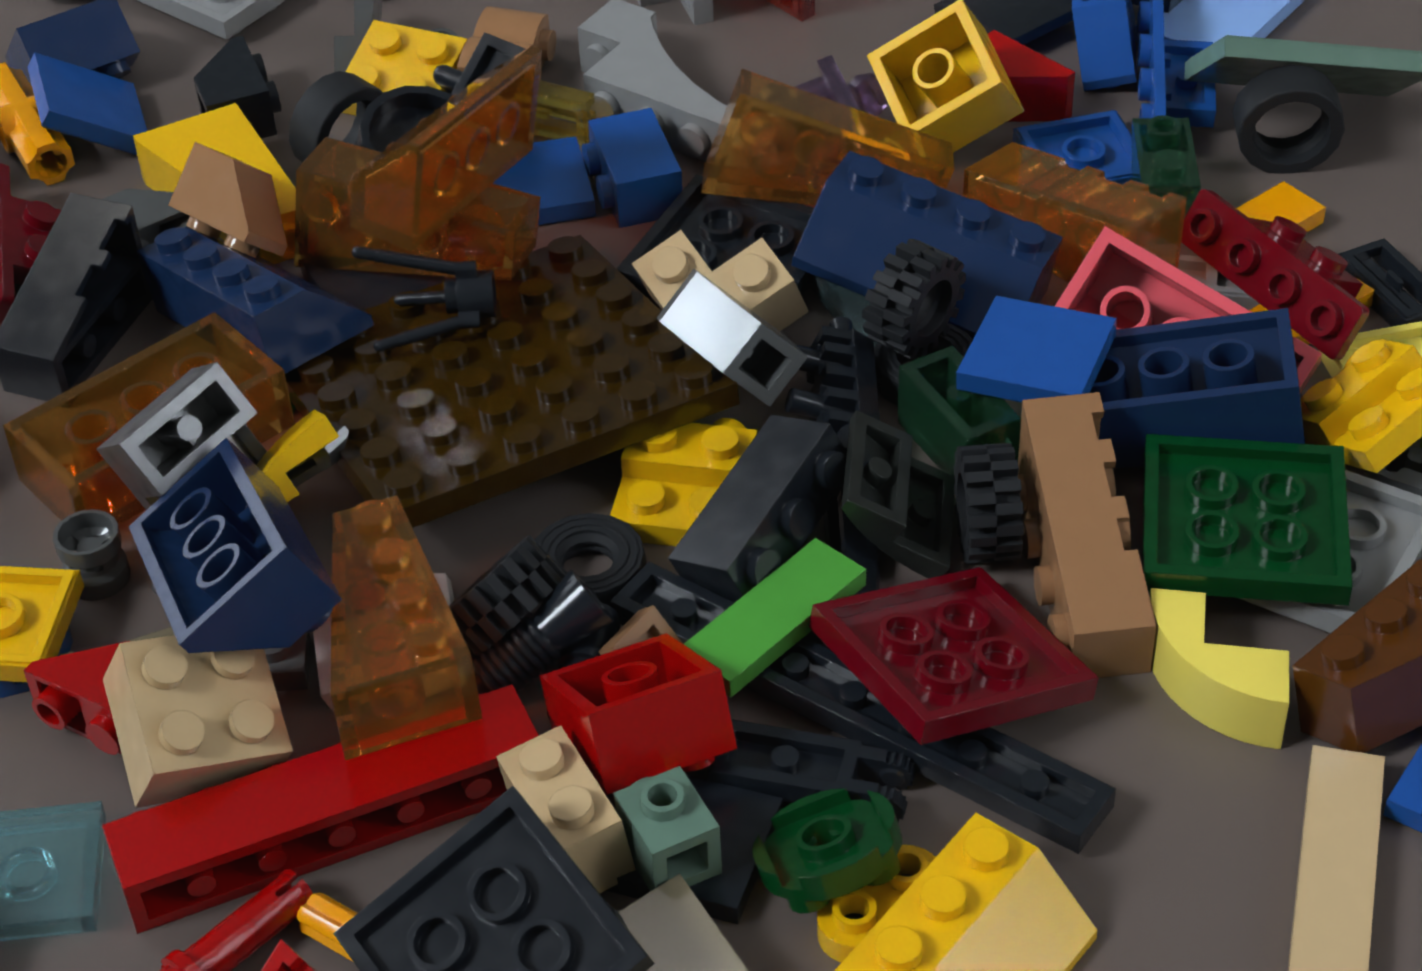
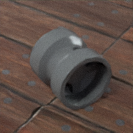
[53,509,130,601]

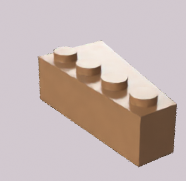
[1018,392,1156,678]

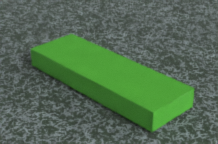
[684,538,866,698]

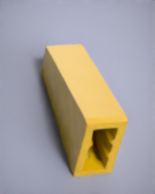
[133,103,316,264]

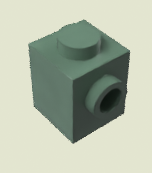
[614,766,722,891]

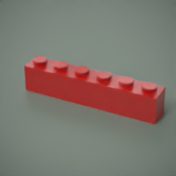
[102,684,539,934]

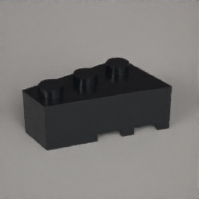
[0,193,153,406]

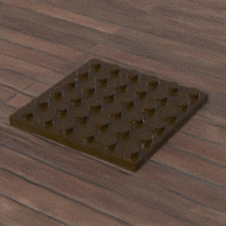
[275,235,740,536]

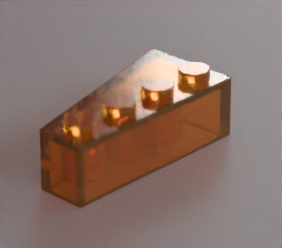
[701,69,955,205]
[294,137,541,281]
[963,142,1187,283]

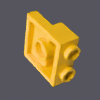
[1301,339,1422,473]
[610,418,757,547]

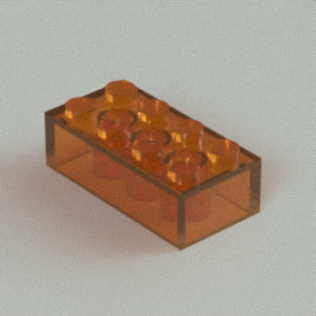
[3,312,295,525]

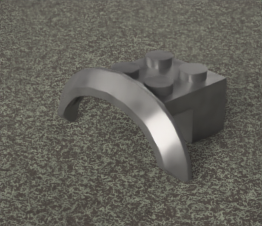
[96,362,349,595]

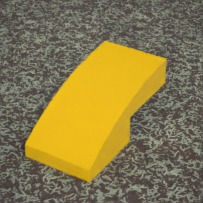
[256,409,339,503]

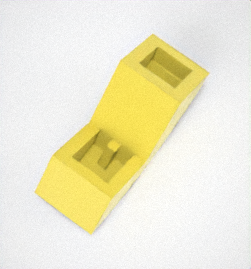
[1149,588,1289,750]

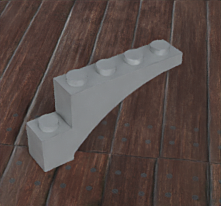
[577,0,777,185]

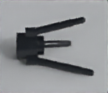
[352,246,497,352]

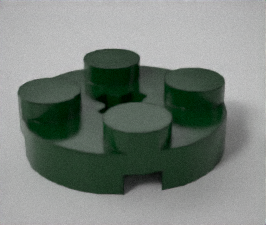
[752,788,903,914]

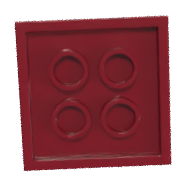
[809,567,1099,745]

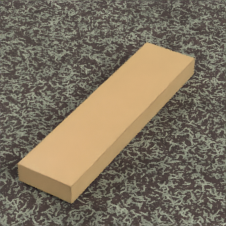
[1287,745,1385,971]

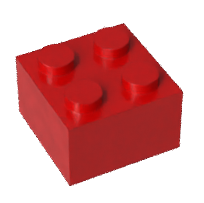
[540,633,737,795]

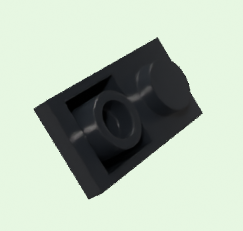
[193,35,282,139]

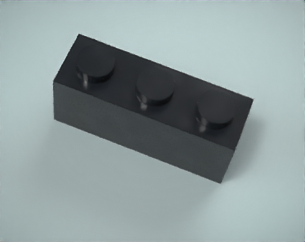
[668,415,847,603]

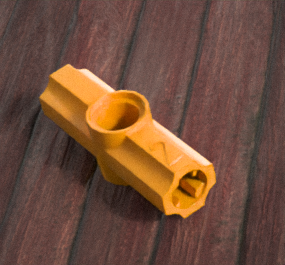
[0,62,75,186]

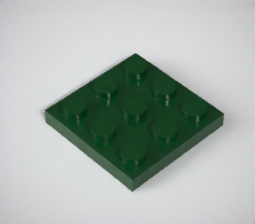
[1142,434,1353,606]

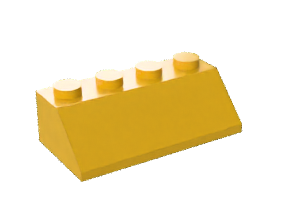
[834,812,1098,971]

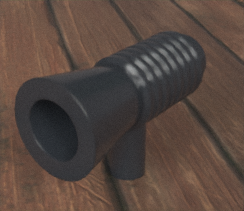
[465,569,615,695]

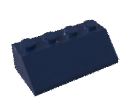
[791,151,1063,339]
[136,226,374,380]
[1090,308,1305,469]
[128,438,342,653]

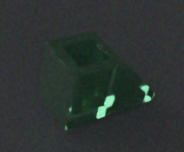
[1132,115,1201,241]

